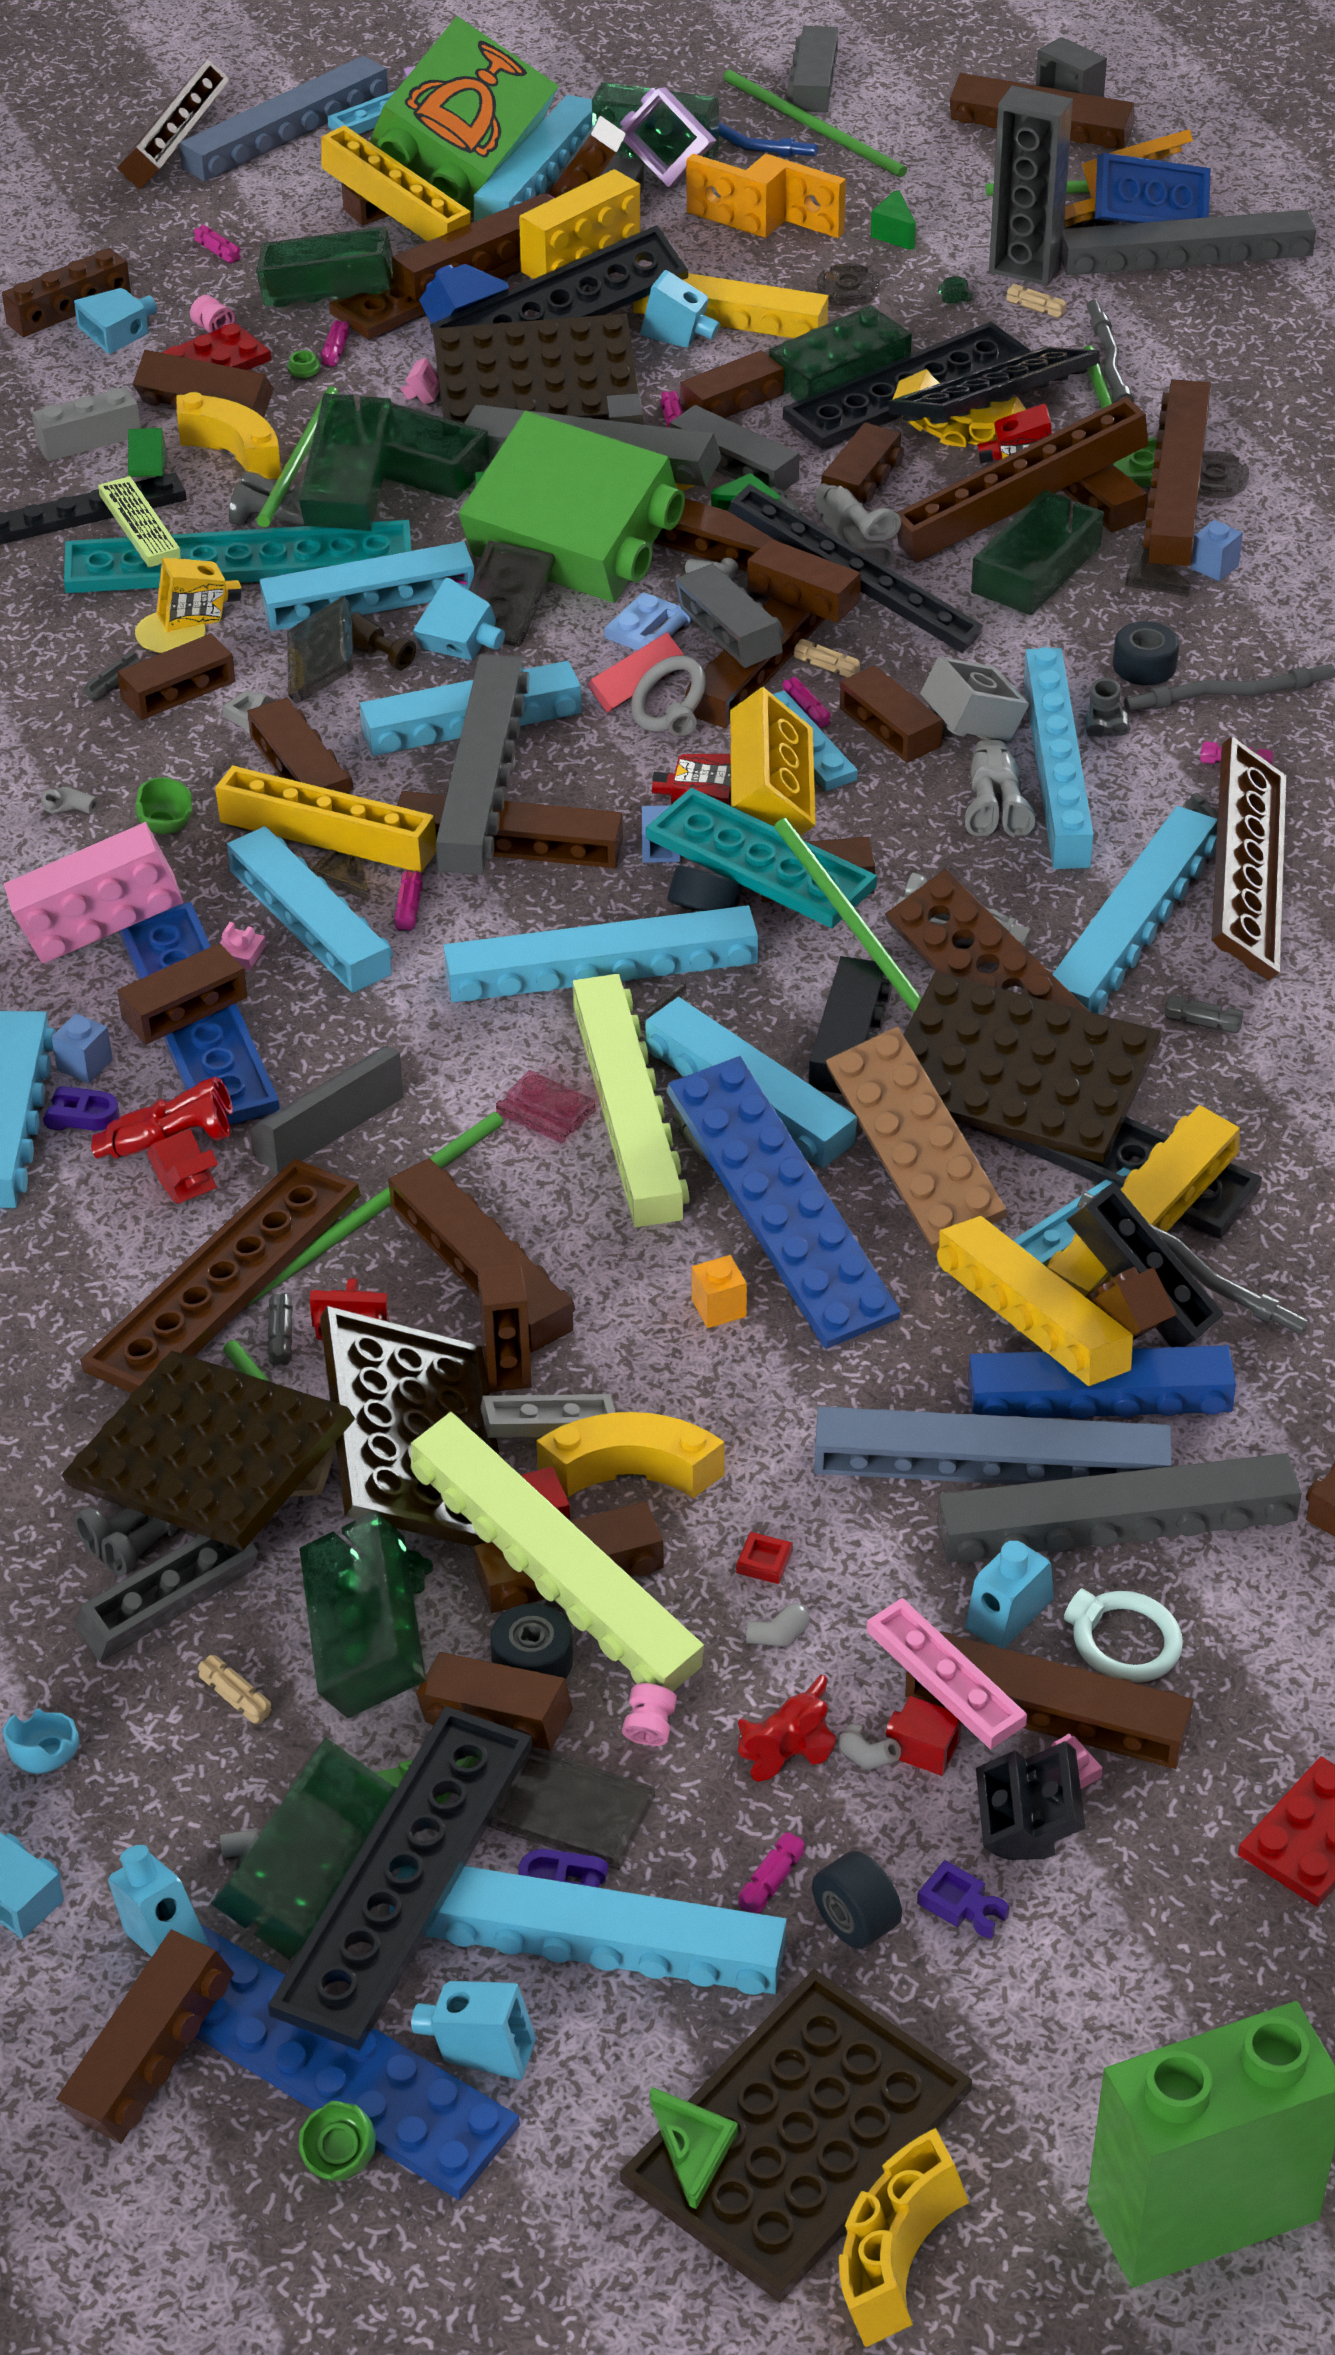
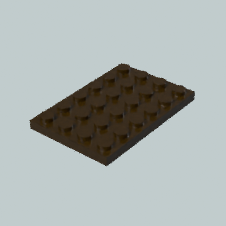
[433,313,639,435]
[903,972,1161,1163]
[320,1306,500,1547]
[61,1350,355,1550]
[620,1969,972,2303]

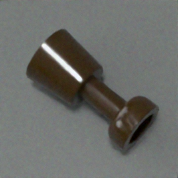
[341,612,416,671]

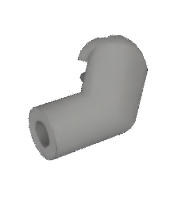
[746,1603,810,1646]

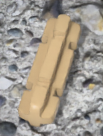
[1006,284,1067,318]
[794,639,860,678]
[198,1655,272,1724]

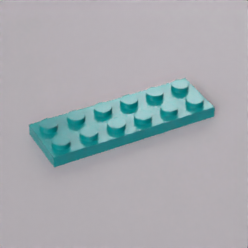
[646,788,877,929]

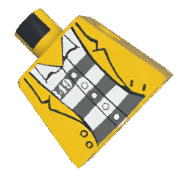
[156,558,241,632]

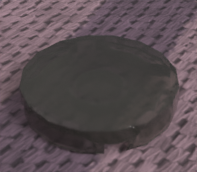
[817,263,880,307]
[1199,451,1249,498]

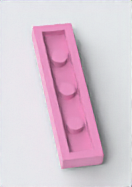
[867,1598,1027,1750]

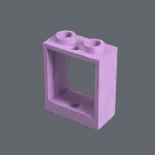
[620,87,717,187]

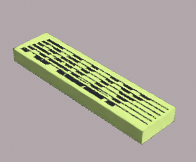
[98,476,181,567]

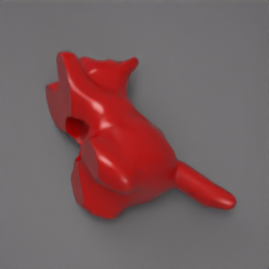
[737,1675,836,1782]

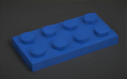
[1095,153,1211,223]

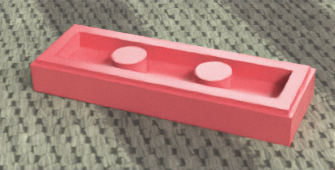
[587,632,685,713]

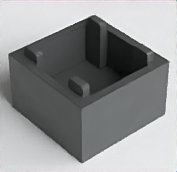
[1036,37,1107,97]

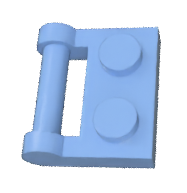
[604,592,693,650]

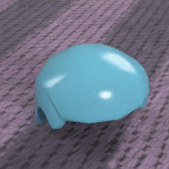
[2,1708,80,1774]

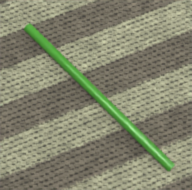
[723,70,907,178]
[257,387,339,527]
[774,818,922,1013]
[246,1112,503,1308]

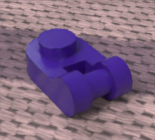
[43,1086,119,1131]
[518,1849,609,1888]

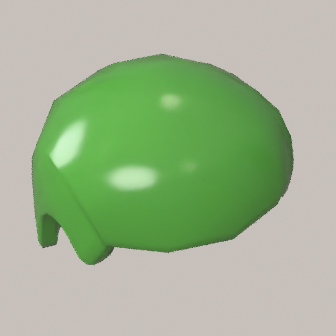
[135,777,192,835]
[299,2101,376,2181]

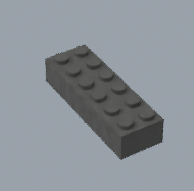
[989,85,1073,286]

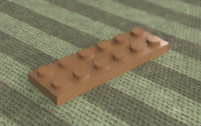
[825,1026,1008,1252]

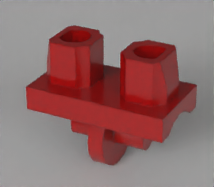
[309,1278,390,1340]

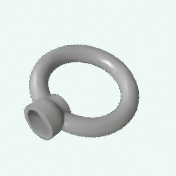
[631,655,706,736]

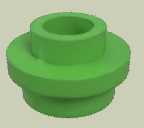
[287,350,320,378]

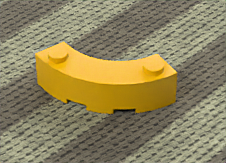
[893,369,1026,447]
[177,392,281,479]
[536,1412,725,1498]
[839,2128,969,2348]

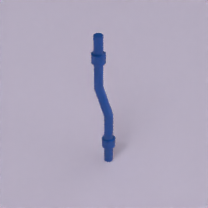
[645,113,818,157]

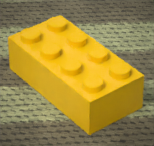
[519,169,640,279]
[730,687,816,836]

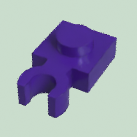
[917,1860,1009,1939]

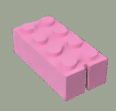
[4,822,183,963]

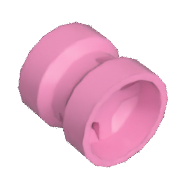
[190,295,235,333]
[622,1683,677,1746]

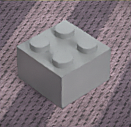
[920,656,1029,741]

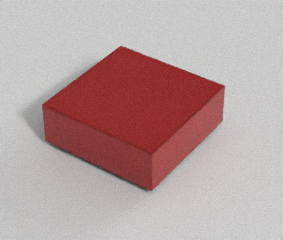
[736,1532,793,1584]

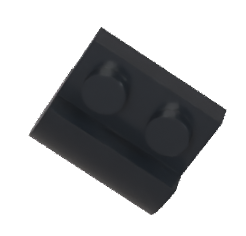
[976,1741,1086,1860]

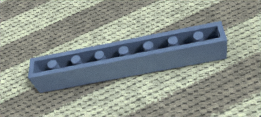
[179,56,388,182]
[814,1406,1171,1485]

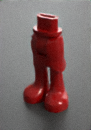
[91,1076,233,1159]

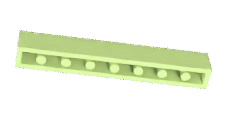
[573,974,689,1228]
[411,1412,704,1691]

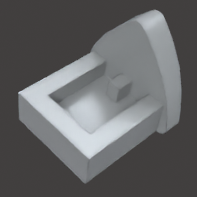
[222,689,276,734]

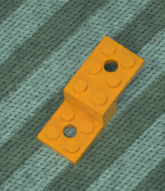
[1064,129,1193,228]
[686,153,846,238]

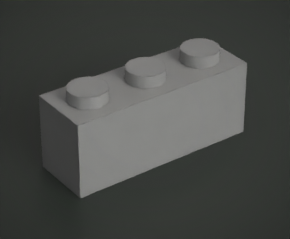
[32,387,141,461]

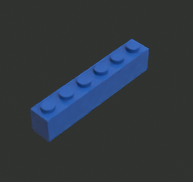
[968,1345,1236,1419]

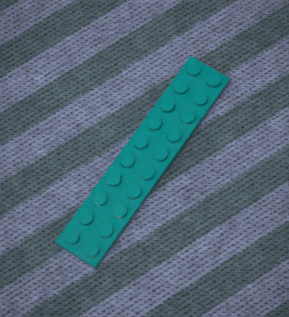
[64,520,412,593]

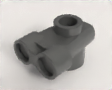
[1085,678,1130,736]

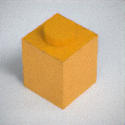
[691,1255,747,1328]

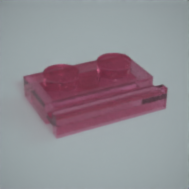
[496,1070,596,1144]

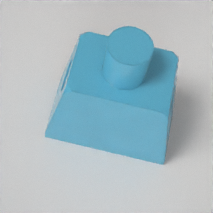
[640,270,720,347]
[74,288,157,354]
[413,577,505,660]
[965,1541,1054,1649]
[108,1845,209,1957]
[411,1981,536,2081]

